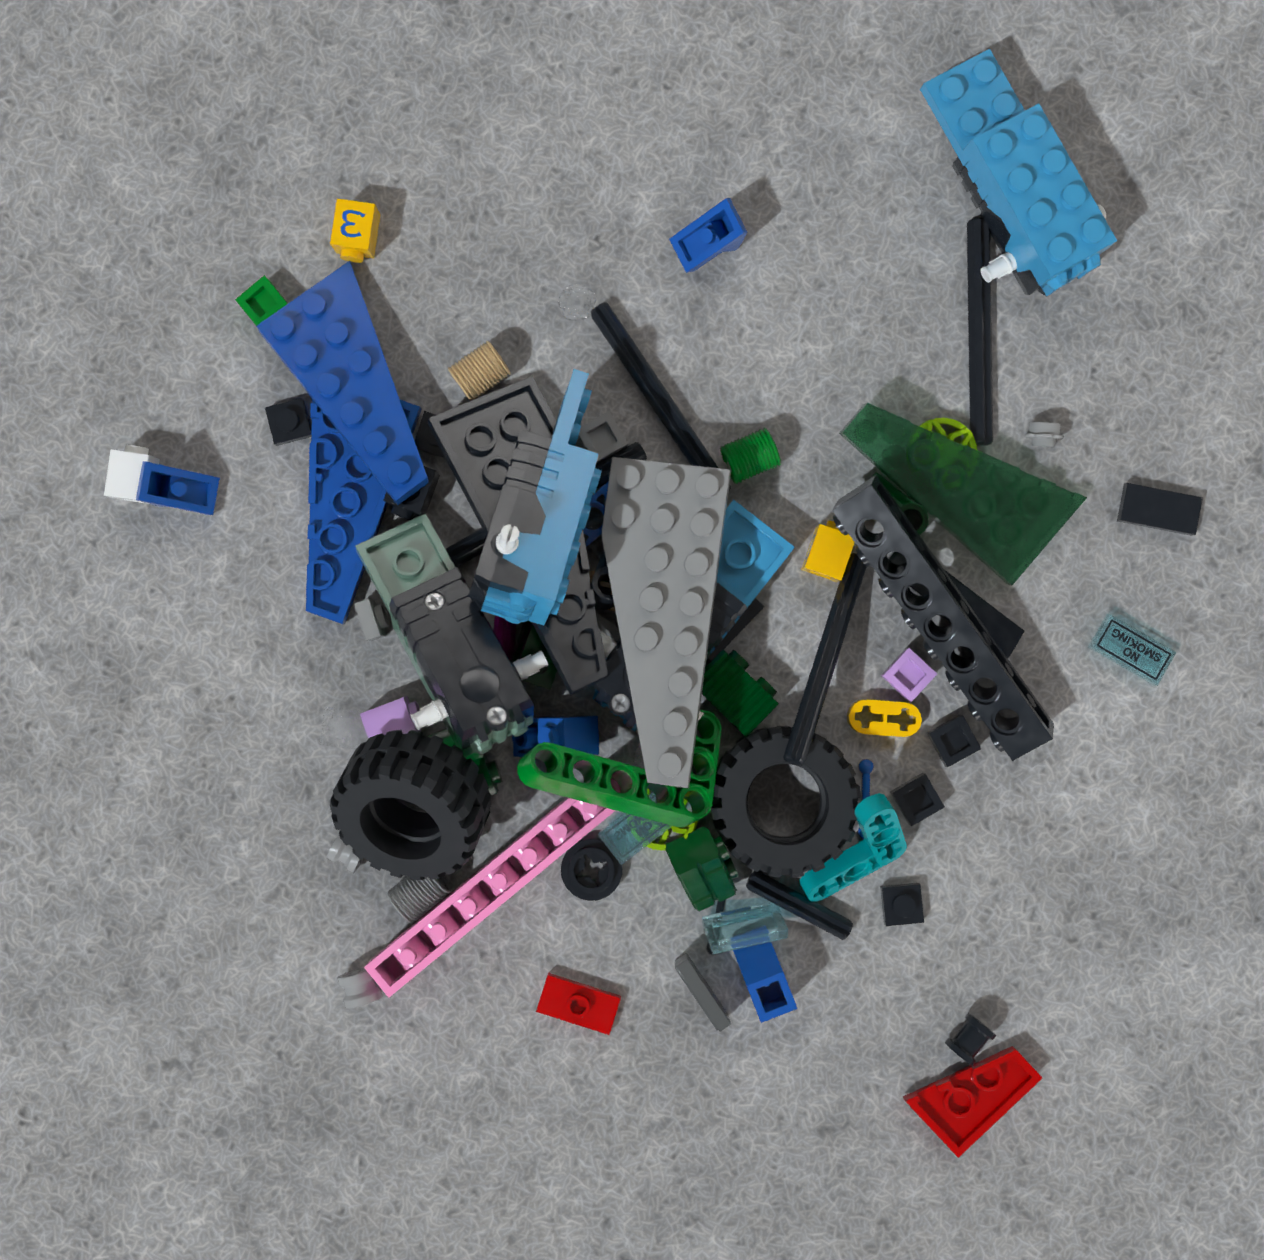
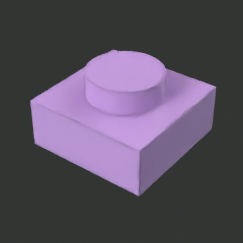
[881,648,937,702]

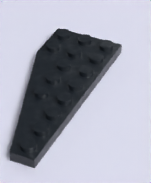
[428,376,608,696]

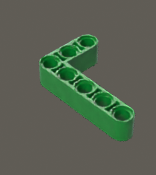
[517,710,721,827]

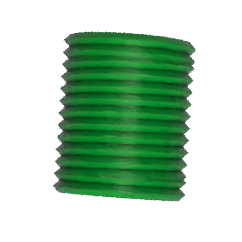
[720,427,781,484]

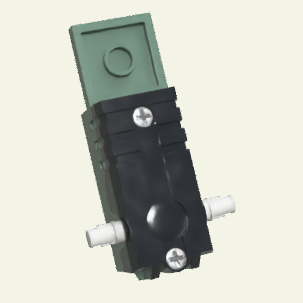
[355,513,548,757]

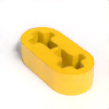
[847,699,922,737]

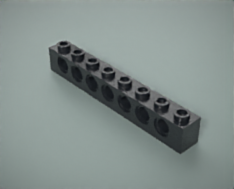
[832,475,1054,761]

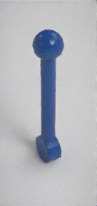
[858,759,874,839]

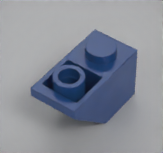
[512,716,599,757]
[729,927,798,1023]

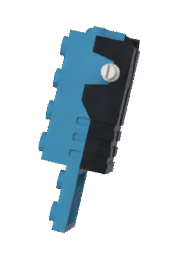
[920,49,1117,297]
[468,369,602,626]

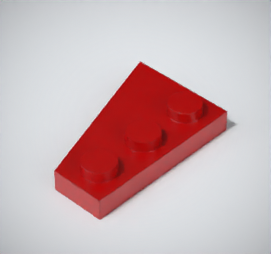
[903,1046,1042,1158]

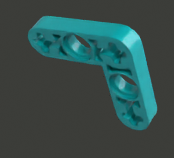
[800,793,907,902]

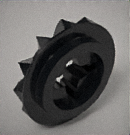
[561,838,622,901]

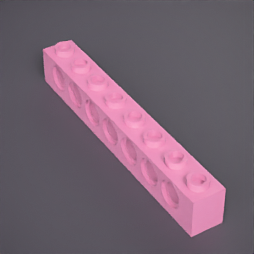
[364,779,620,998]

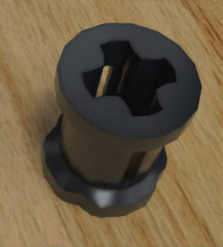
[945,1013,997,1066]

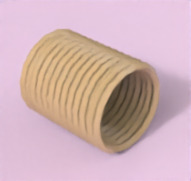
[448,341,511,401]

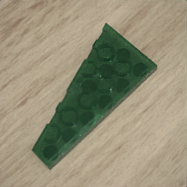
[839,403,1087,585]

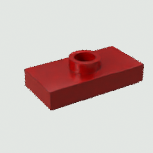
[536,973,621,1035]

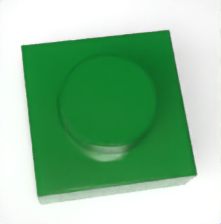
[235,275,288,326]

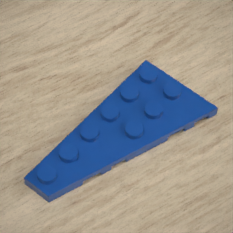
[256,261,429,505]
[306,399,422,624]

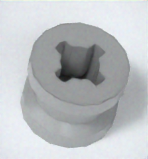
[326,834,364,874]
[337,967,383,1008]

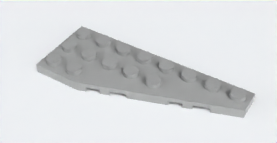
[601,457,731,788]

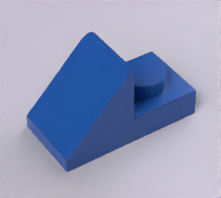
[669,198,748,273]
[136,461,220,515]

